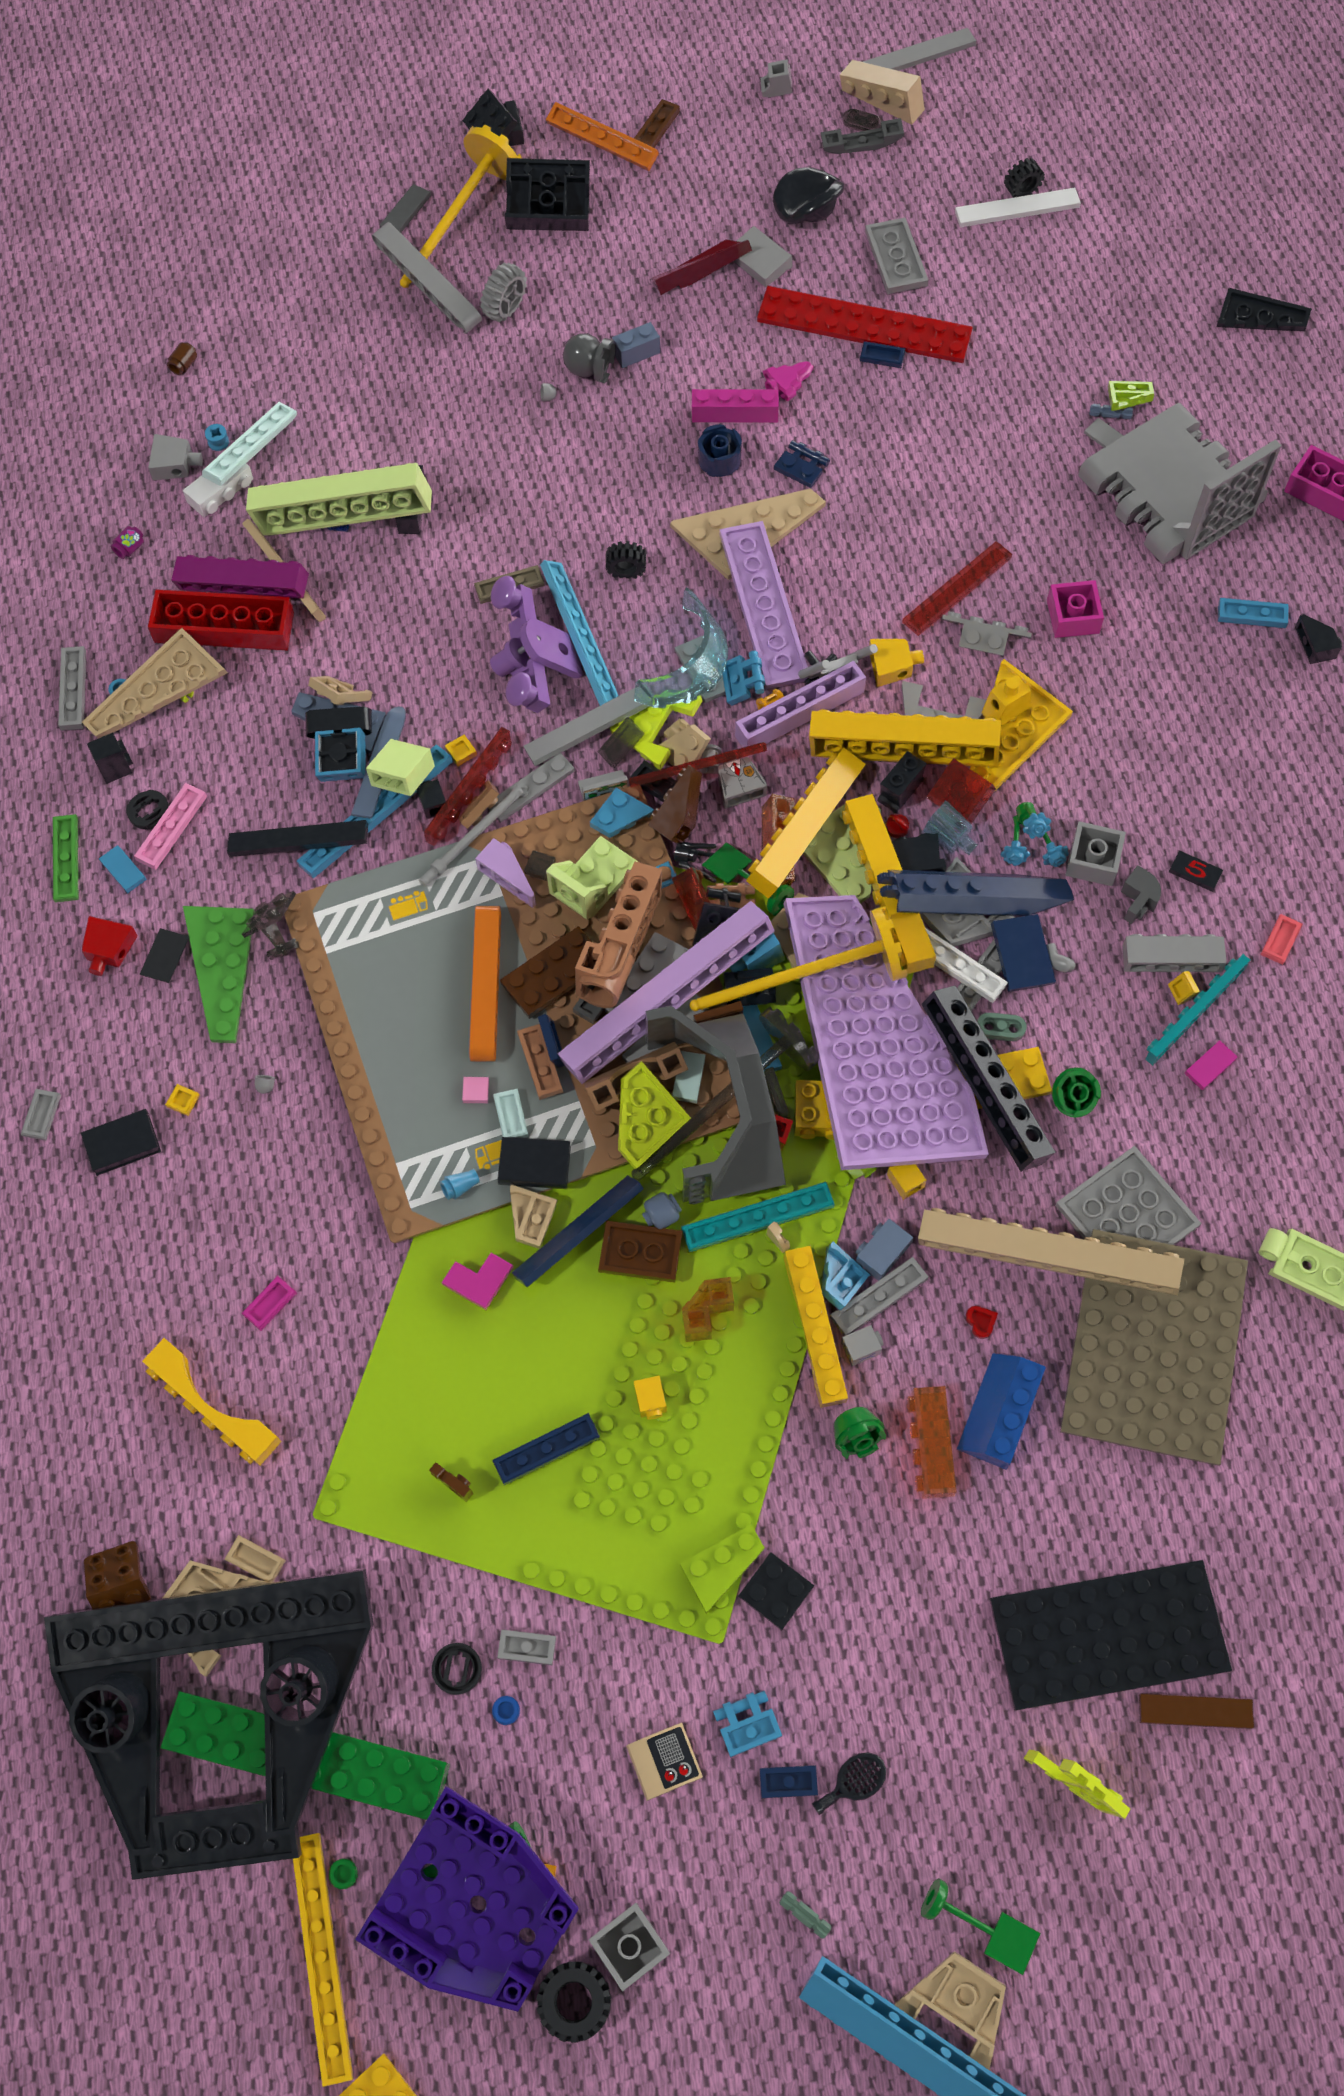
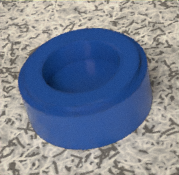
[492,1696,520,1725]

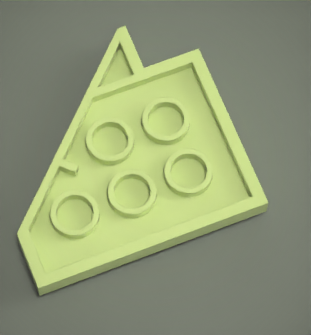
[803,804,881,904]

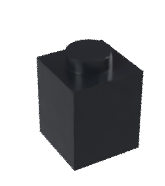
[416,779,449,820]

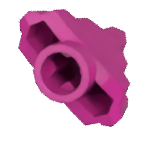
[763,361,814,401]

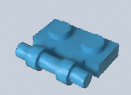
[721,651,765,706]
[713,1690,782,1758]

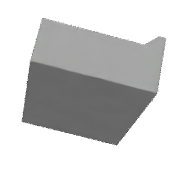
[733,226,793,287]

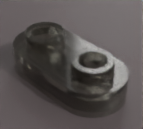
[843,109,882,131]

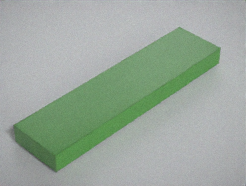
[53,814,79,903]

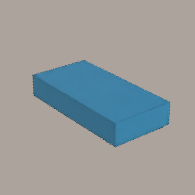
[99,845,147,894]

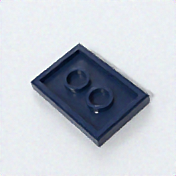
[991,914,1056,992]

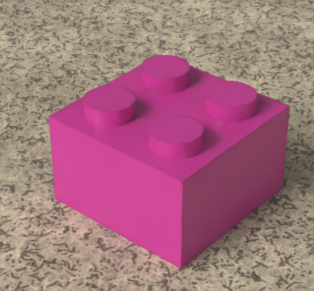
[1047,580,1104,638]

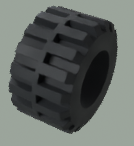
[536,1961,612,2043]

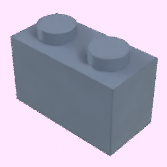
[612,322,660,368]
[855,1219,913,1281]

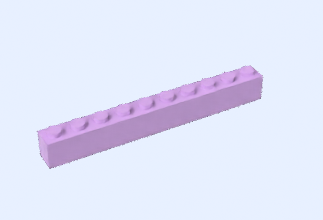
[558,901,775,1084]

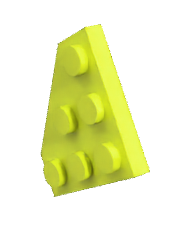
[618,1061,691,1169]

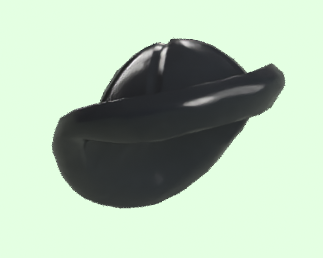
[773,167,845,224]

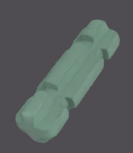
[779,1891,831,1939]

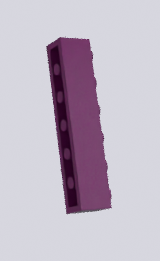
[171,555,309,599]

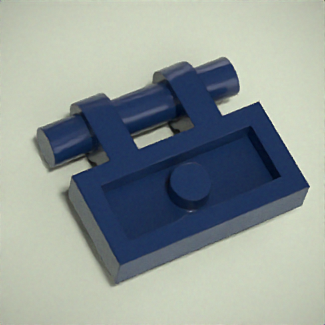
[774,440,830,488]

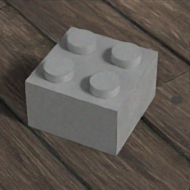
[1065,821,1126,886]
[589,1903,671,1992]

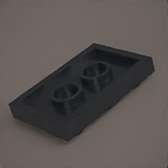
[462,88,518,137]

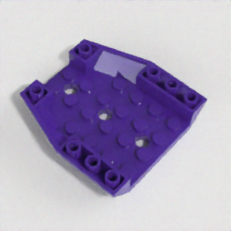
[355,1786,579,2012]

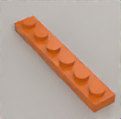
[546,102,659,171]

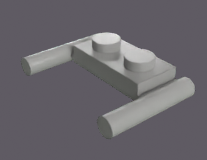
[798,644,878,679]

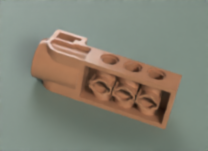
[575,861,662,1008]

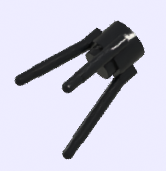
[674,841,717,883]

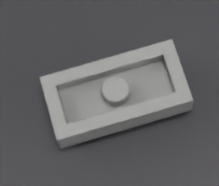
[497,1630,556,1666]

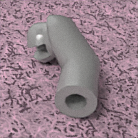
[1047,943,1075,973]

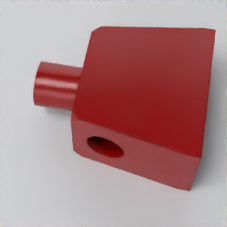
[82,916,138,976]

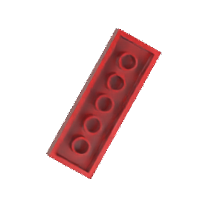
[148,589,294,651]

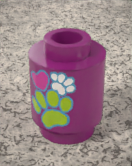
[110,526,144,559]

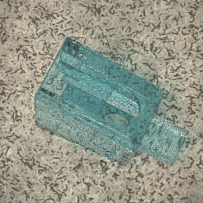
[921,800,978,855]

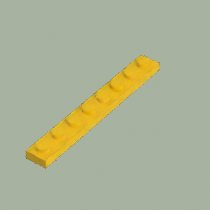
[293,1833,353,2087]

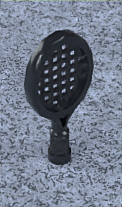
[812,1752,886,1815]

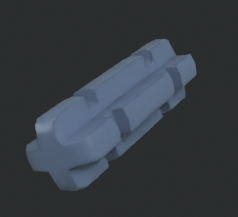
[1089,404,1133,419]

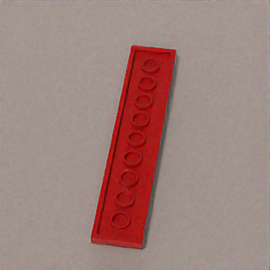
[757,286,973,363]

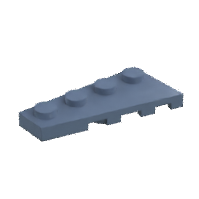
[291,692,386,754]

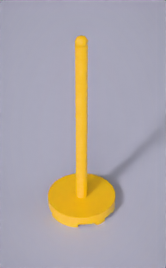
[400,125,521,288]
[689,906,907,1012]

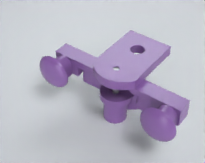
[490,576,583,713]

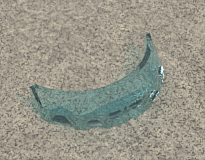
[634,587,728,708]

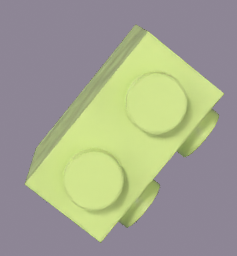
[366,739,435,796]

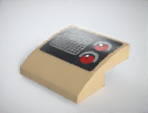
[626,1723,703,1801]

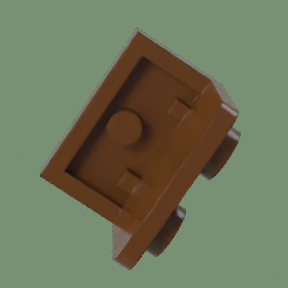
[84,1541,151,1609]

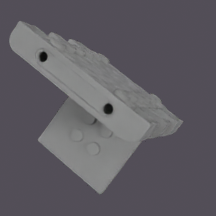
[1078,403,1282,564]

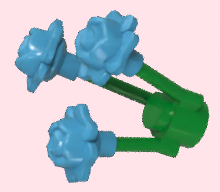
[1001,802,1069,867]

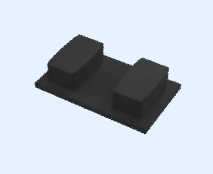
[140,928,189,983]

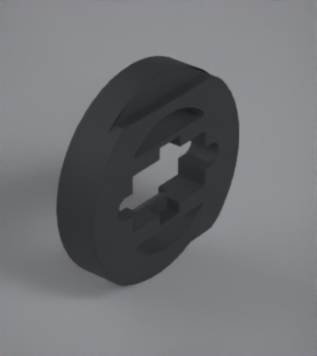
[126,790,169,830]
[432,1643,482,1695]

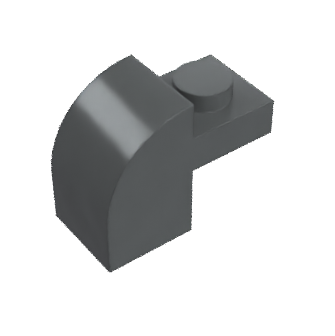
[1121,865,1161,924]

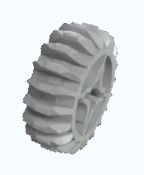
[480,263,527,322]

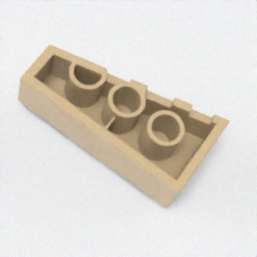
[840,60,925,125]

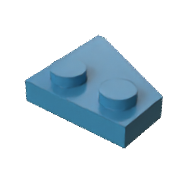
[590,787,654,838]
[821,1241,870,1311]

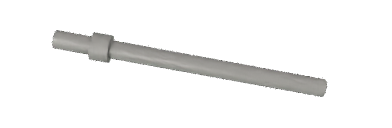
[419,786,523,887]

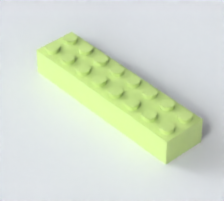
[246,463,432,535]

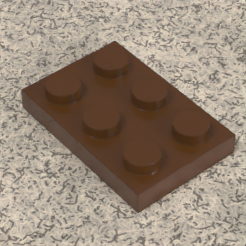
[598,1221,682,1283]

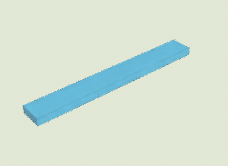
[540,560,619,706]

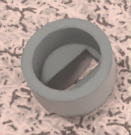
[540,383,557,401]
[254,1075,275,1094]

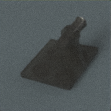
[242,890,299,960]

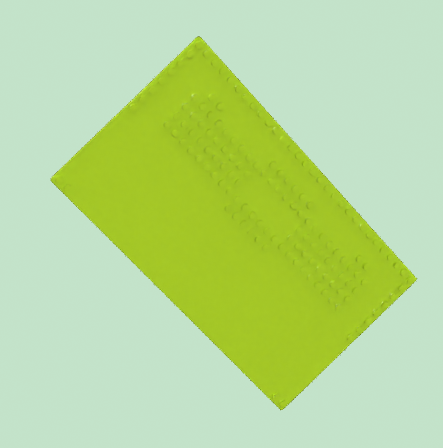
[313,866,914,1644]

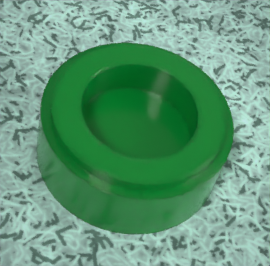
[329,1859,358,1889]

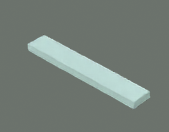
[202,402,297,486]

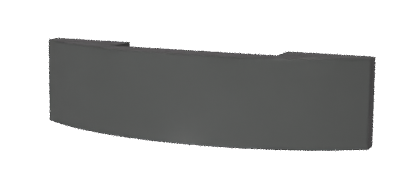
[821,118,904,154]

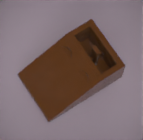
[648,765,702,844]

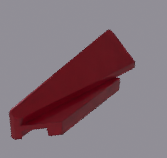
[652,239,752,295]

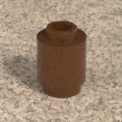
[167,342,197,375]

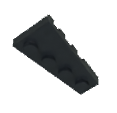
[1216,288,1312,331]

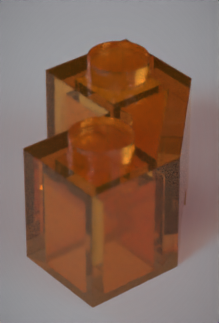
[682,1277,734,1342]

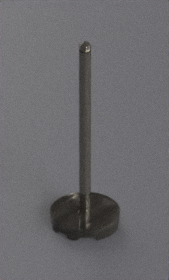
[631,1006,819,1181]

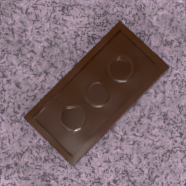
[500,926,592,1019]

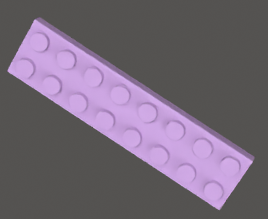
[719,521,809,690]

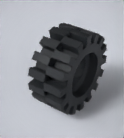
[1004,158,1045,198]
[606,541,646,579]

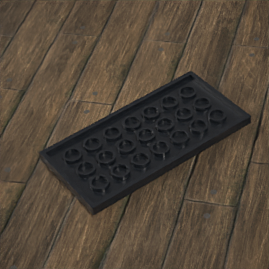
[989,1560,1232,1711]

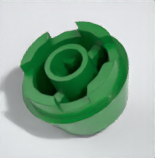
[1051,1067,1101,1118]
[834,1407,886,1459]

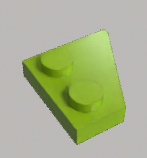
[1108,381,1154,411]

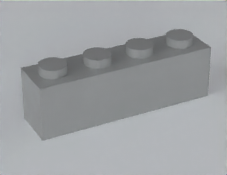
[1122,934,1226,972]

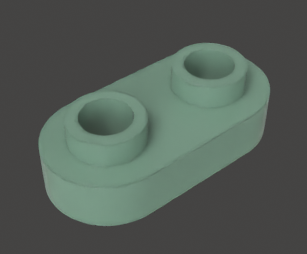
[977,1013,1027,1041]

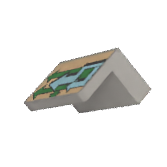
[578,770,629,801]

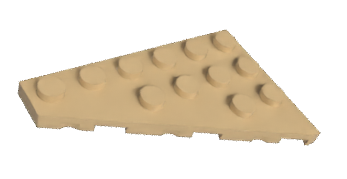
[670,488,826,580]

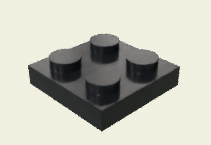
[738,1552,814,1631]

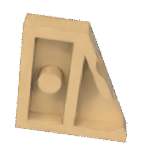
[308,676,372,705]
[659,724,711,772]
[510,1185,557,1249]

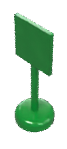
[702,842,794,916]
[921,1878,1041,1975]

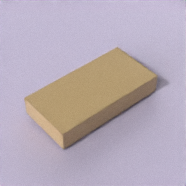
[224,1535,286,1583]

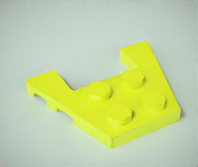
[610,694,702,770]
[1024,1749,1130,1819]

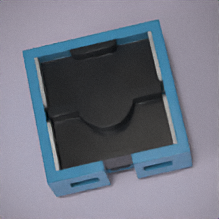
[315,728,366,782]

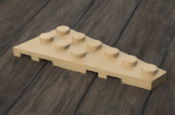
[82,628,228,738]

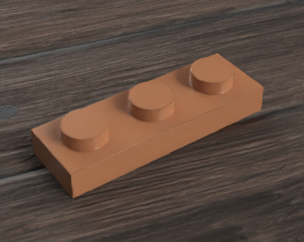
[517,1024,563,1100]

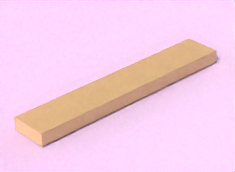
[242,519,326,622]

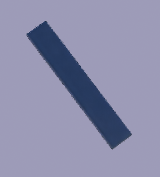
[512,1175,644,1287]

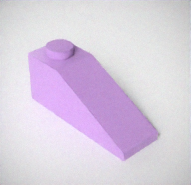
[475,838,536,908]

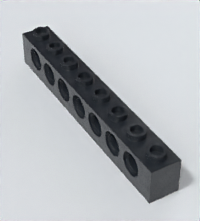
[922,986,1056,1172]

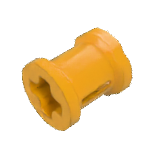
[756,689,784,710]

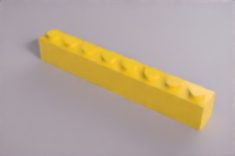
[746,747,866,899]
[842,794,936,974]

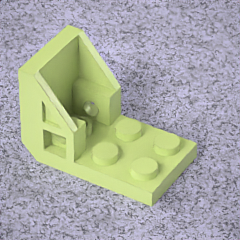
[546,836,638,919]

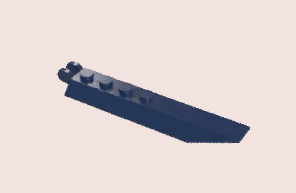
[877,870,1074,916]

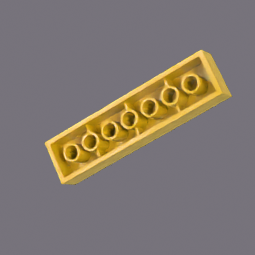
[809,709,1001,767]

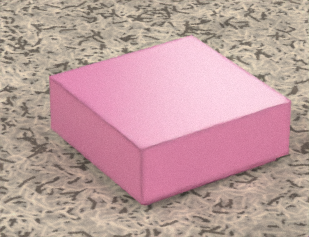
[462,1077,489,1103]

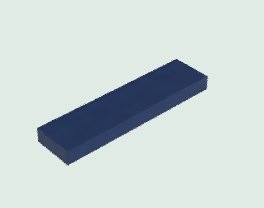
[492,1413,600,1486]

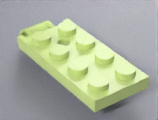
[1258,1228,1344,1311]

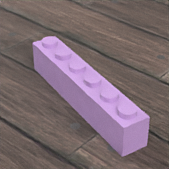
[735,661,866,754]

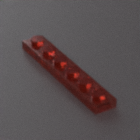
[424,727,512,846]

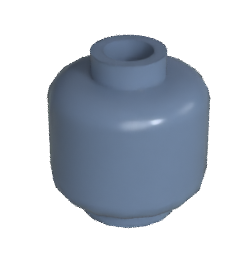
[642,1192,682,1229]

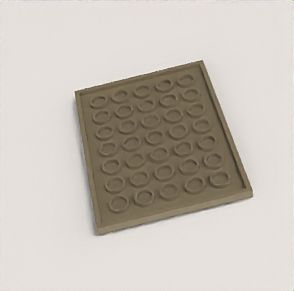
[1060,1229,1248,1466]

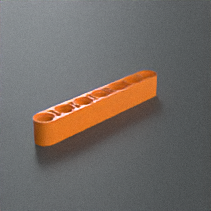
[469,906,501,1062]

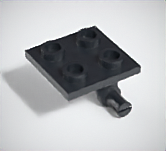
[692,887,741,946]

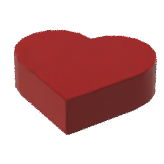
[965,1306,998,1339]

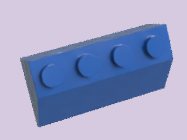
[956,1353,1046,1470]

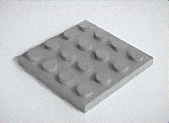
[1055,1146,1202,1245]

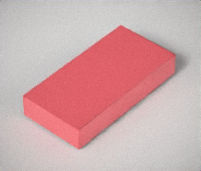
[1260,914,1302,965]

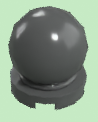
[562,333,616,383]

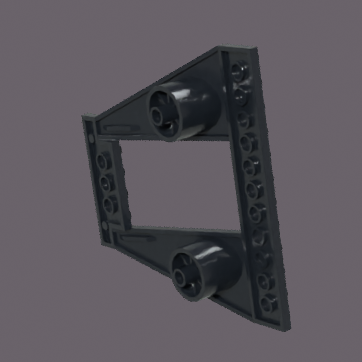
[44,1569,374,1880]

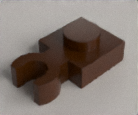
[429,1462,473,1502]

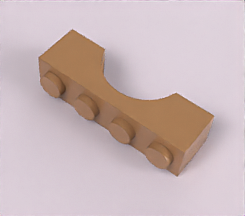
[584,1042,688,1111]

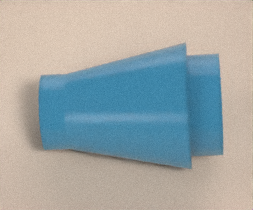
[440,1169,480,1200]

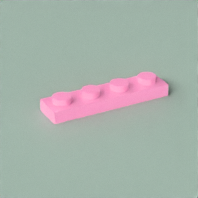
[134,783,207,870]

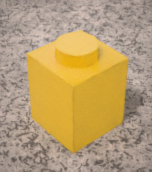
[887,1164,927,1200]
[634,1375,667,1420]

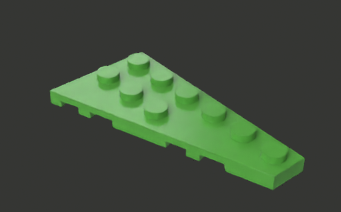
[183,906,255,1043]

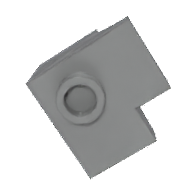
[761,59,792,97]

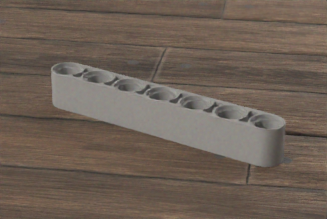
[372,222,482,334]

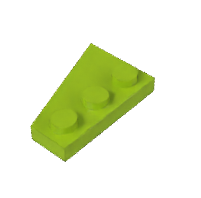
[680,1524,765,1614]

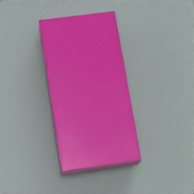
[1184,1040,1238,1090]
[241,1275,297,1331]

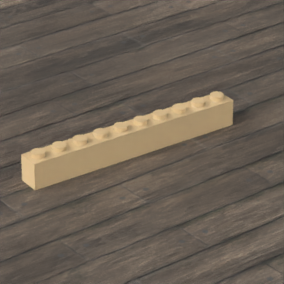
[918,1208,1184,1296]

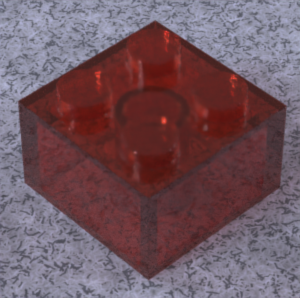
[926,758,996,827]

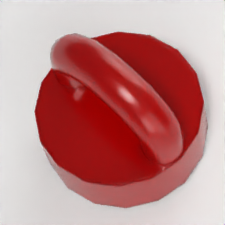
[886,814,910,838]

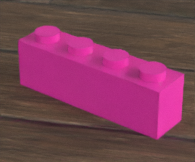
[692,389,779,423]

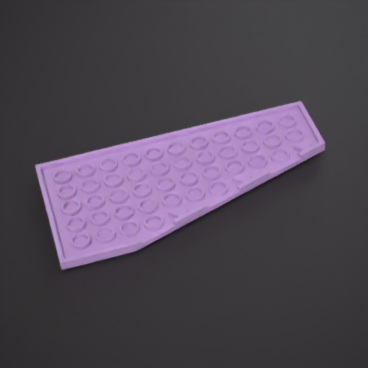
[784,895,989,1170]

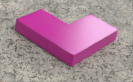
[442,1253,513,1310]

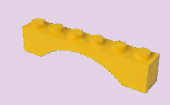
[784,1246,848,1408]
[142,1338,282,1466]

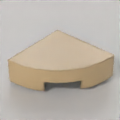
[767,1221,790,1253]

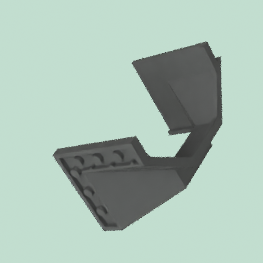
[646,1006,786,1204]

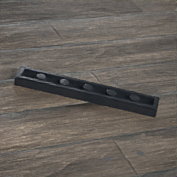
[227,820,368,857]

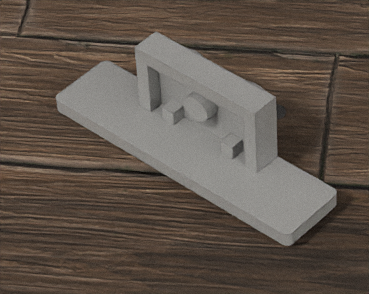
[942,612,1032,656]

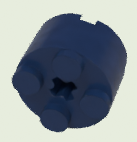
[698,424,742,477]

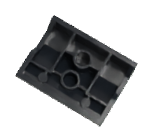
[505,158,590,231]

